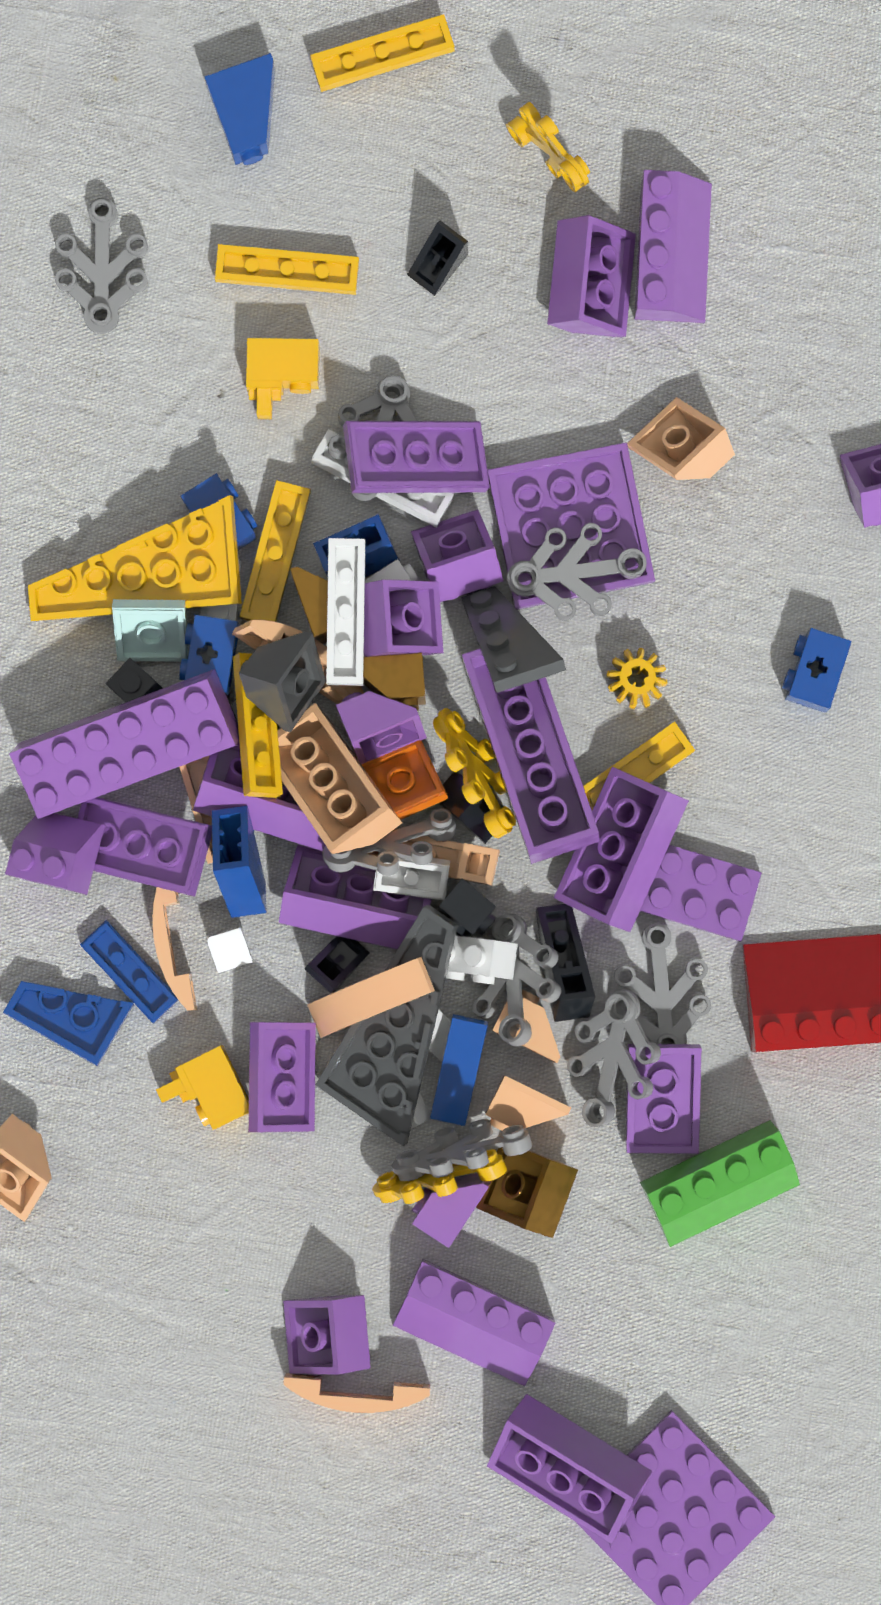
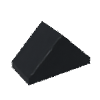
[407,220,468,296]
[438,772,492,844]
[304,936,370,994]

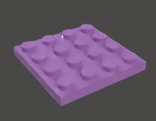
[487,442,655,610]
[576,1410,775,1605]

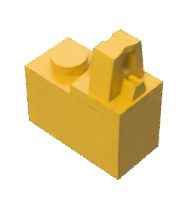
[246,338,320,420]
[156,1045,249,1130]

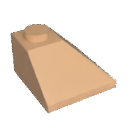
[627,397,735,480]
[485,1075,571,1131]
[0,1114,52,1222]

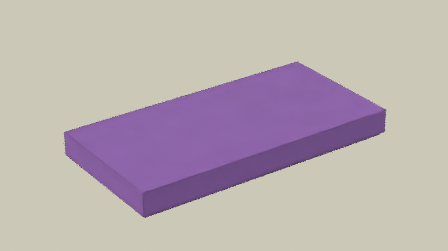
[343,421,490,493]
[77,797,212,897]

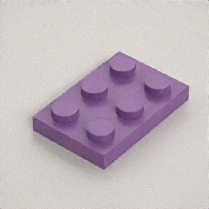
[640,845,762,942]
[248,1022,316,1132]
[626,1044,702,1154]

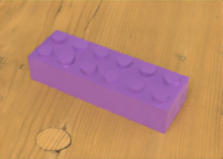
[462,649,600,864]
[9,669,239,819]

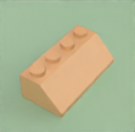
[278,703,402,854]

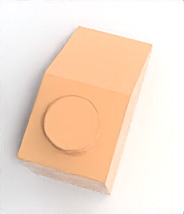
[492,989,560,1063]

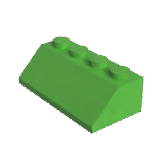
[640,1120,800,1247]

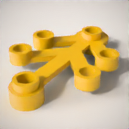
[506,101,590,192]
[433,708,516,839]
[372,1149,507,1204]

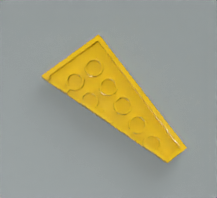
[28,495,242,621]

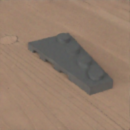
[461,586,566,693]

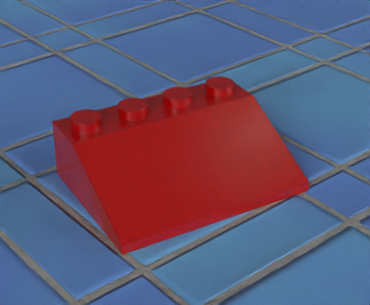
[742,934,881,1052]

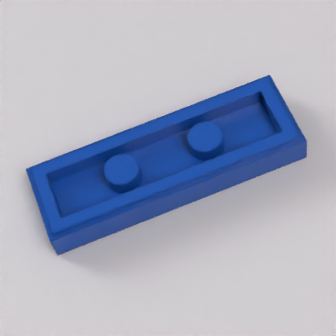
[80,920,179,1024]
[430,1014,488,1126]

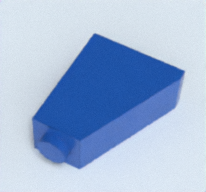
[205,53,275,165]
[212,806,267,918]

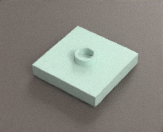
[112,599,189,662]

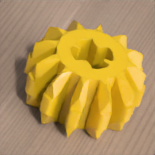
[606,648,667,709]

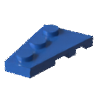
[3,981,134,1067]

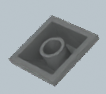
[239,631,326,732]

